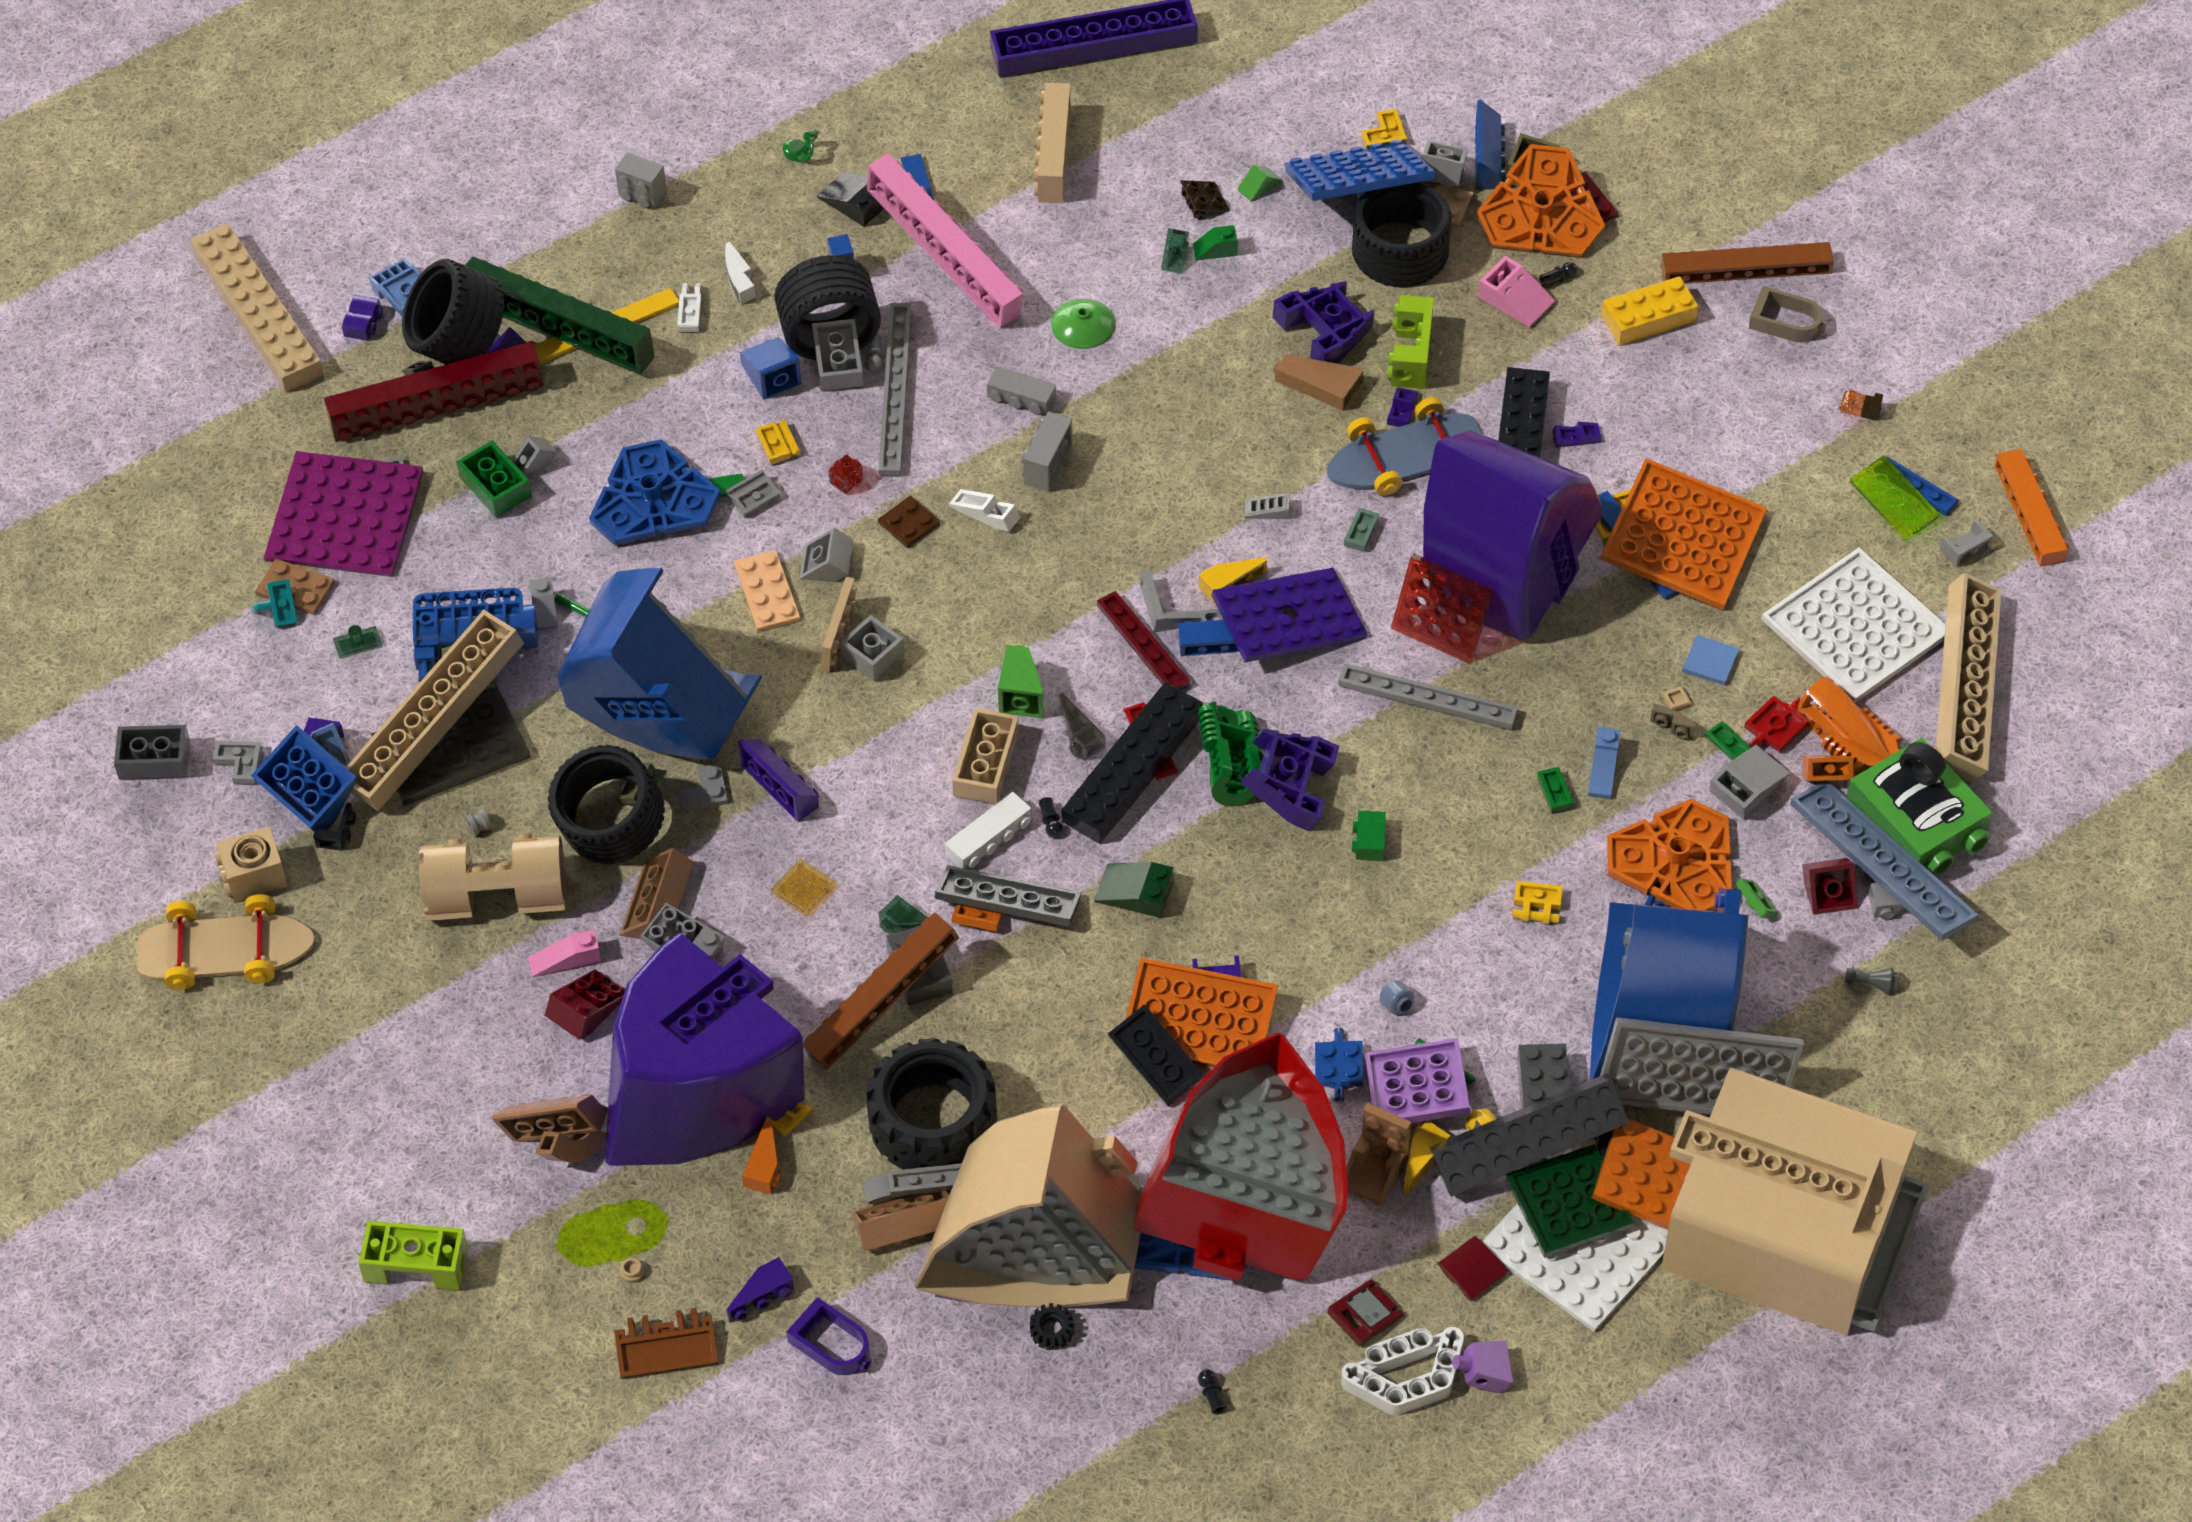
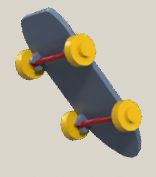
[1327,397,1483,496]

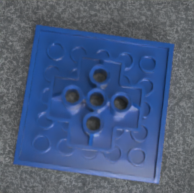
[1284,140,1435,201]

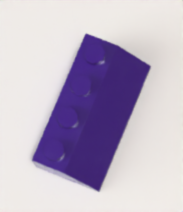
[738,739,819,822]

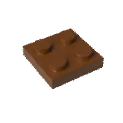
[878,495,940,548]

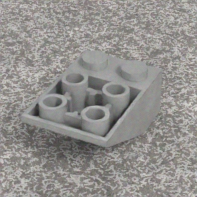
[1710,745,1790,820]
[640,902,725,960]

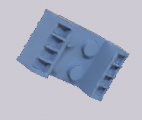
[369,258,421,317]

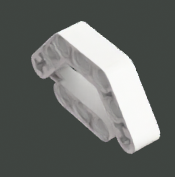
[1341,1327,1464,1416]

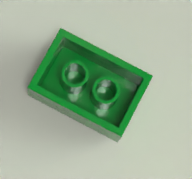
[456,440,532,518]

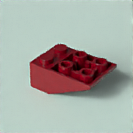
[544,969,625,1040]

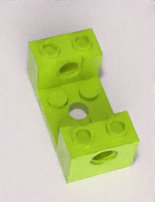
[1387,295,1434,389]
[358,1220,468,1290]

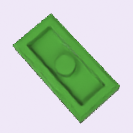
[1735,878,1778,919]

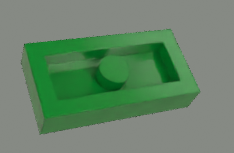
[1537,767,1573,813]

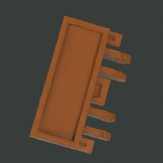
[614,1307,718,1378]

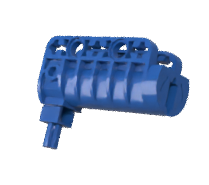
[413,588,538,682]

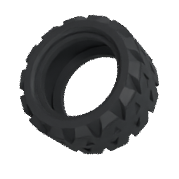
[866,1038,997,1170]

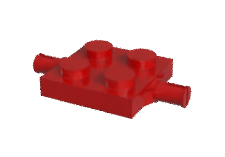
[1744,696,1809,753]

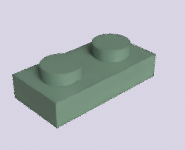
[1344,508,1379,552]

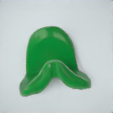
[782,130,819,163]

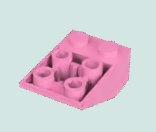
[1478,256,1555,328]

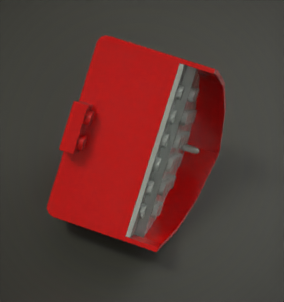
[1133,1033,1348,1281]

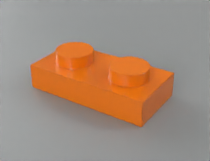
[952,904,1003,932]

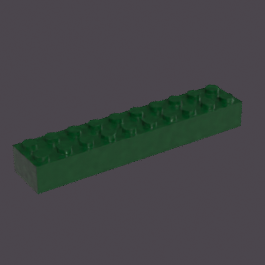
[465,256,655,374]

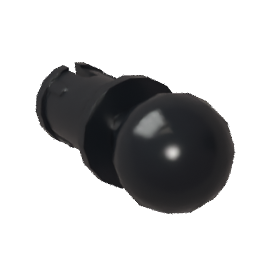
[1539,262,1578,287]
[1038,797,1063,838]
[1198,1369,1227,1414]

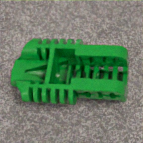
[1198,702,1263,806]

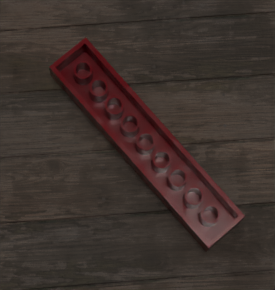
[324,341,544,442]

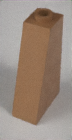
[1273,354,1364,411]

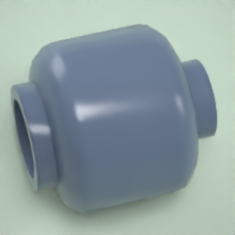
[1380,980,1414,1015]

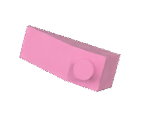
[528,929,601,977]

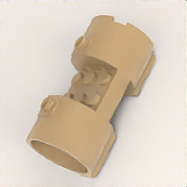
[419,833,567,921]

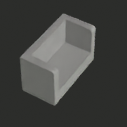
[1939,519,1993,567]

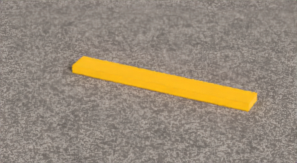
[534,288,679,364]

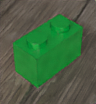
[1352,810,1386,861]

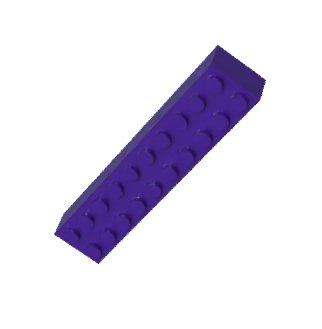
[990,0,1198,77]

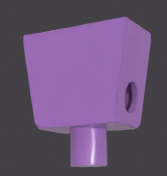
[1453,1341,1513,1393]

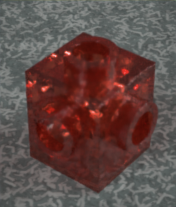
[828,454,863,494]

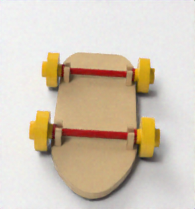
[137,894,315,990]

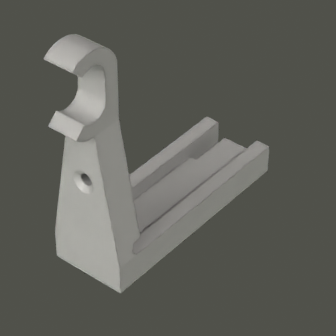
[1139,569,1223,632]

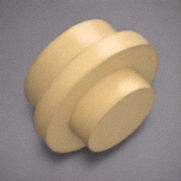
[620,1258,644,1282]

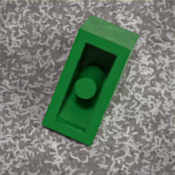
[1193,225,1238,261]

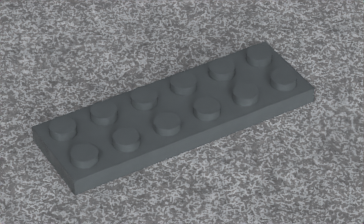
[935,865,1081,927]

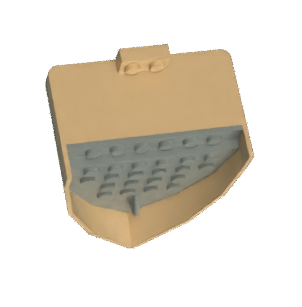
[914,1105,1141,1308]

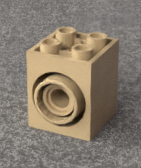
[214,826,288,903]

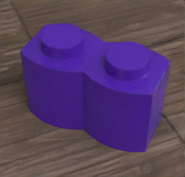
[342,295,383,341]

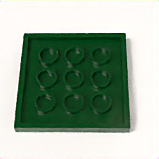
[1506,1144,1634,1258]

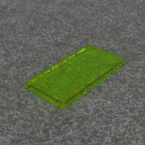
[1850,455,1940,540]

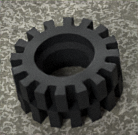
[1030,1303,1074,1350]

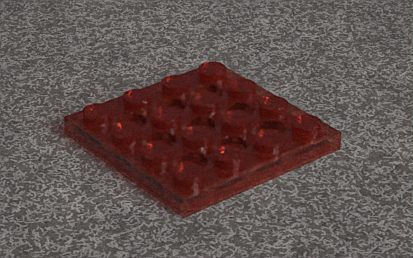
[1391,553,1494,664]

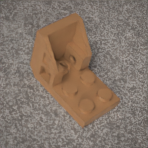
[1346,1103,1411,1206]

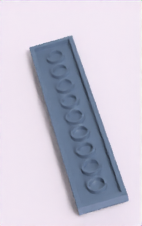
[1790,780,1978,941]

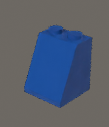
[740,337,802,400]

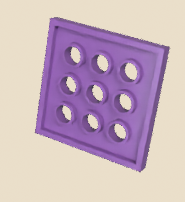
[1365,1038,1471,1123]

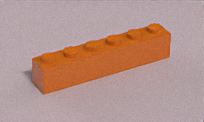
[1994,449,2069,567]

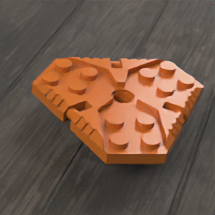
[1477,144,1605,257]
[1607,799,1732,911]

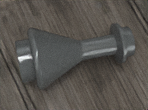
[1845,966,1899,995]

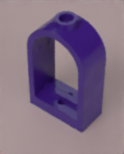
[786,1297,872,1375]

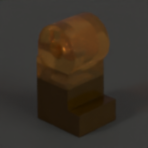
[1839,390,1884,421]

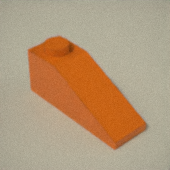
[742,1117,781,1194]

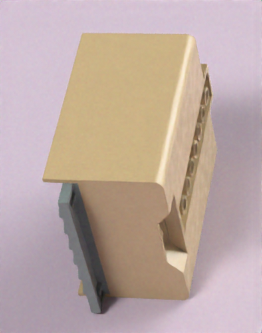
[1661,1067,1929,1336]

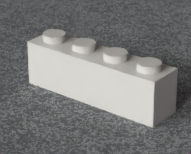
[945,792,1032,869]

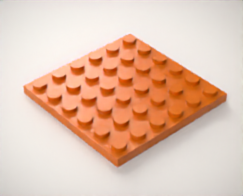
[1600,458,1767,610]

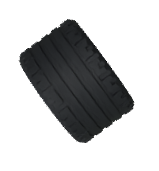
[1352,182,1451,287]
[774,255,881,360]
[402,259,504,365]
[548,745,665,864]

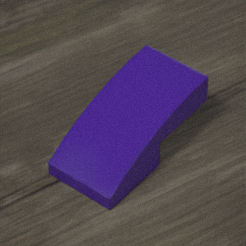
[1387,387,1418,427]
[1552,421,1602,448]

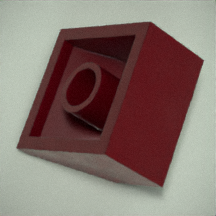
[1802,858,1858,915]

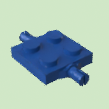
[1315,1028,1363,1101]

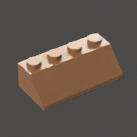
[619,848,694,940]
[492,1094,603,1142]
[850,1191,949,1252]

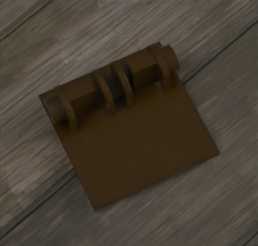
[1180,180,1230,220]

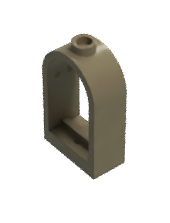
[1748,286,1827,343]

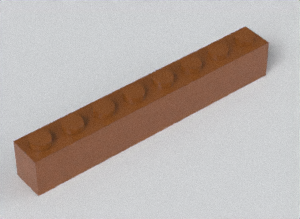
[1661,242,1834,284]
[803,912,959,1071]

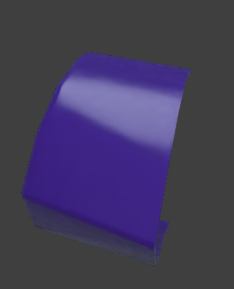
[1423,430,1603,640]
[605,933,805,1166]

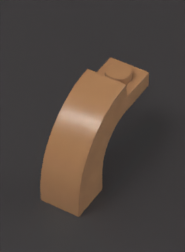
[536,1104,608,1163]

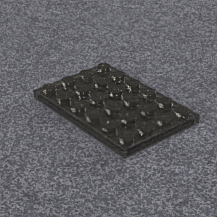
[371,687,531,806]

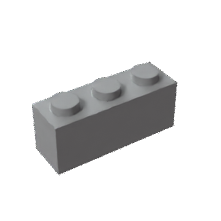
[987,366,1056,415]

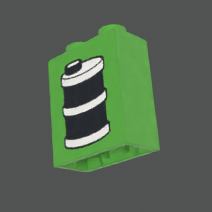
[1847,737,1993,876]

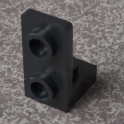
[313,802,356,851]

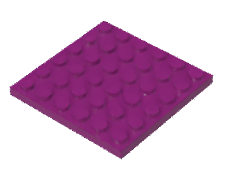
[264,451,424,577]

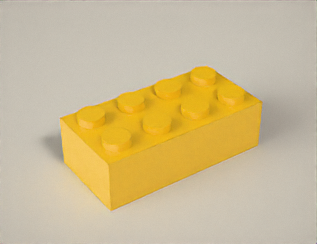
[1601,276,1698,346]

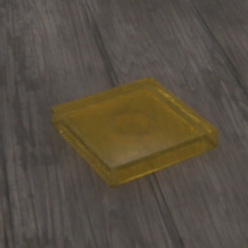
[771,859,836,917]

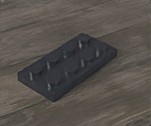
[1108,1005,1204,1106]

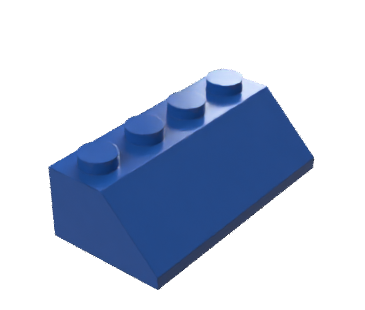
[1475,100,1505,190]

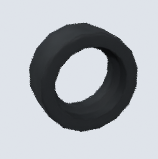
[1899,742,1946,785]

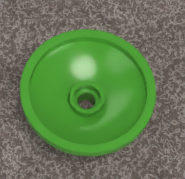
[1051,299,1115,349]

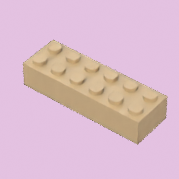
[1034,83,1071,203]

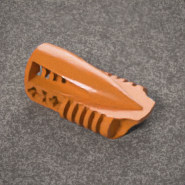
[1797,676,1902,776]

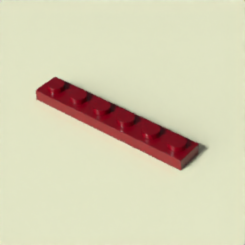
[1097,591,1190,690]

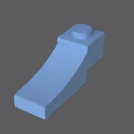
[1588,727,1621,799]

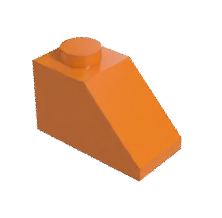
[1802,755,1854,781]

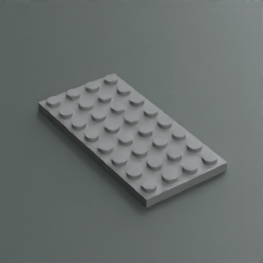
[1600,1017,1804,1115]

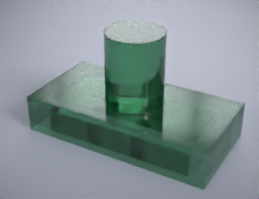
[333,625,382,659]

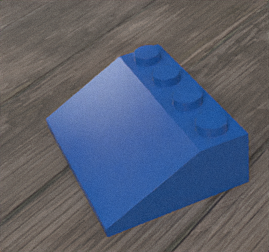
[251,725,358,831]

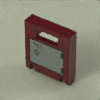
[1327,1279,1404,1347]

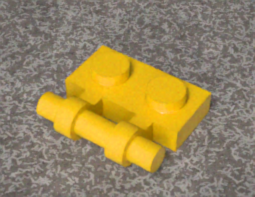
[1512,881,1563,924]

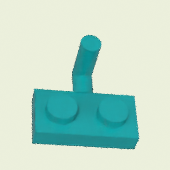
[251,579,298,627]

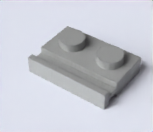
[726,469,780,517]

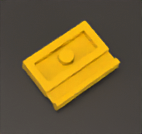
[755,419,800,465]

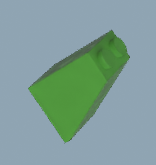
[998,645,1044,718]

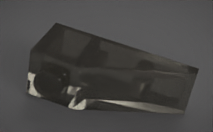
[1059,693,1105,761]

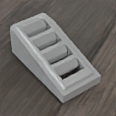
[1245,494,1289,519]

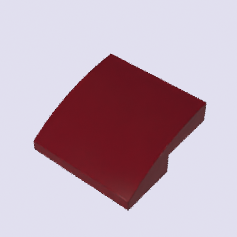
[1437,1236,1508,1301]

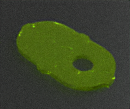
[556,1199,669,1266]

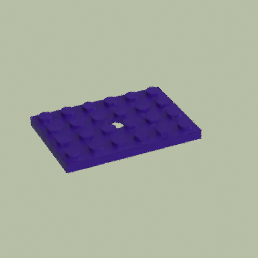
[1211,567,1367,662]

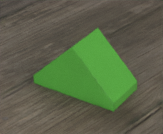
[1237,165,1282,202]

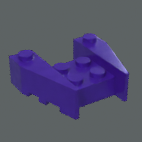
[1272,281,1375,364]
[1241,729,1339,831]

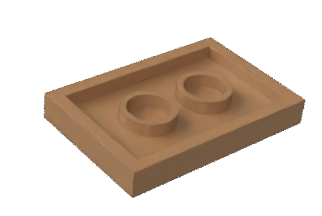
[255,559,335,615]

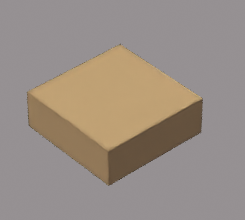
[1661,686,1691,711]

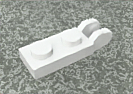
[677,283,702,332]

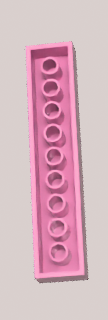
[867,153,1023,329]

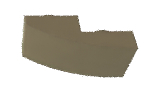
[1650,703,1695,739]

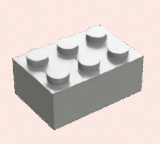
[1021,411,1073,492]

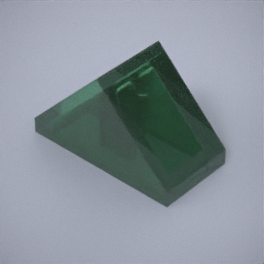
[1161,228,1189,273]

